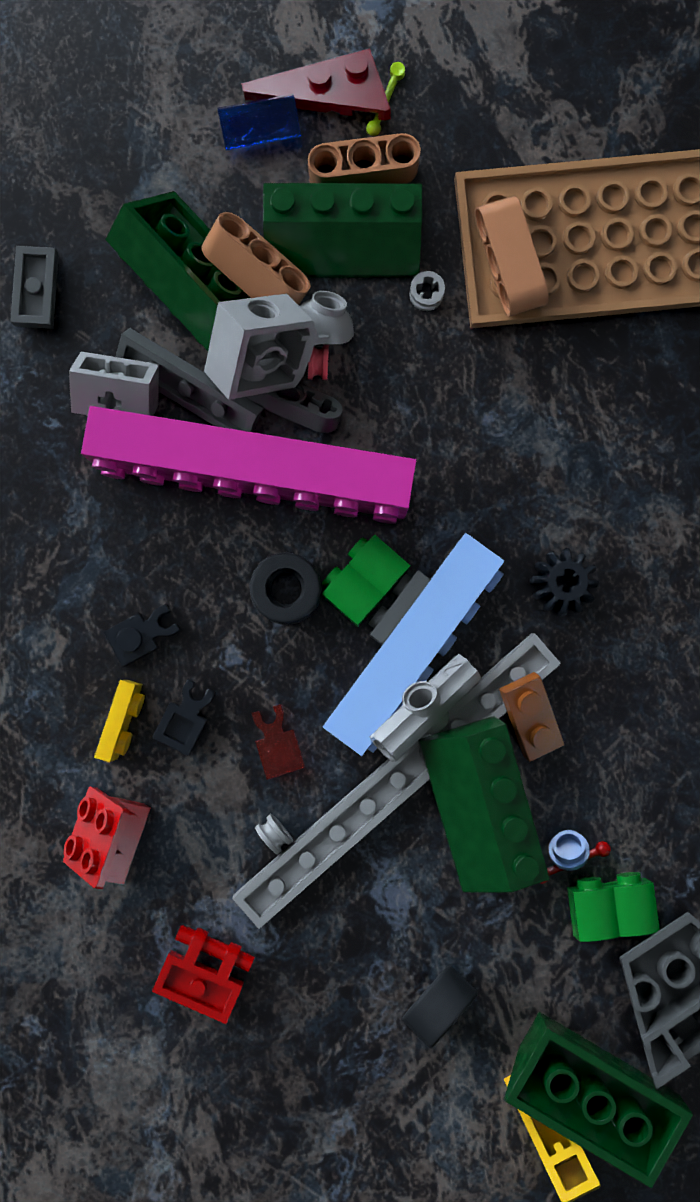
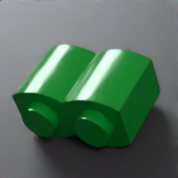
[322,535,411,627]
[567,872,660,942]

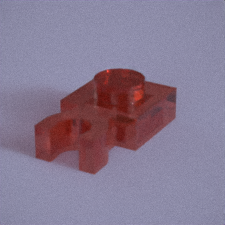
[252,704,305,779]

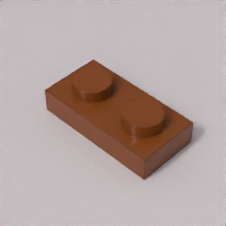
[499,672,564,762]

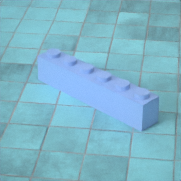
[323,533,504,756]

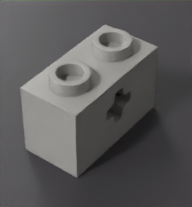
[69,351,159,416]

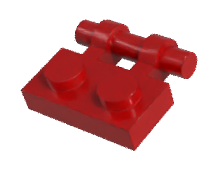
[152,925,255,1024]

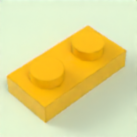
[94,680,145,763]

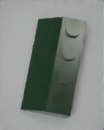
[263,183,422,278]
[105,191,251,351]
[418,716,550,892]
[504,1012,693,1188]

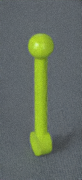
[366,62,405,136]

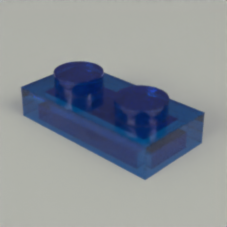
[217,94,301,151]

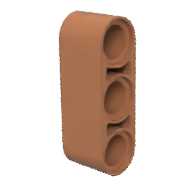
[308,133,421,184]
[475,196,549,317]
[202,212,310,305]

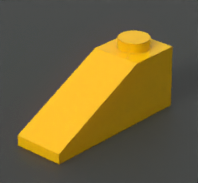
[504,1075,601,1202]

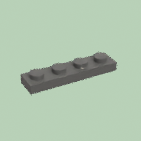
[115,328,264,432]

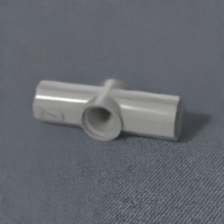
[370,654,481,762]

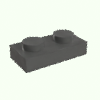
[10,246,59,329]
[368,570,431,645]

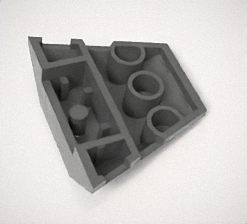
[620,912,700,1090]

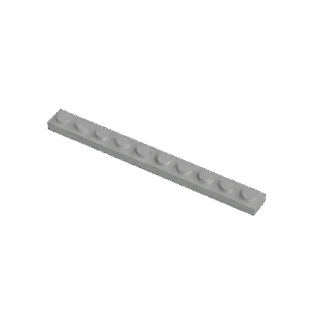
[232,633,561,929]

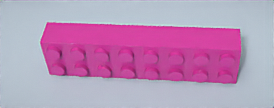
[81,406,416,524]

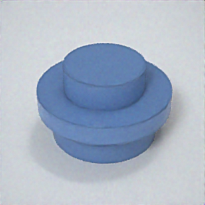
[549,830,590,870]

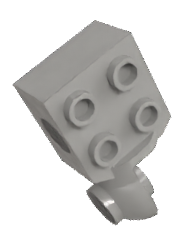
[204,291,354,400]

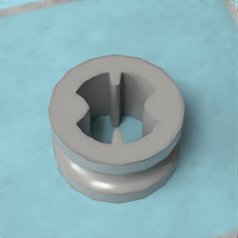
[409,271,445,311]
[255,813,293,855]

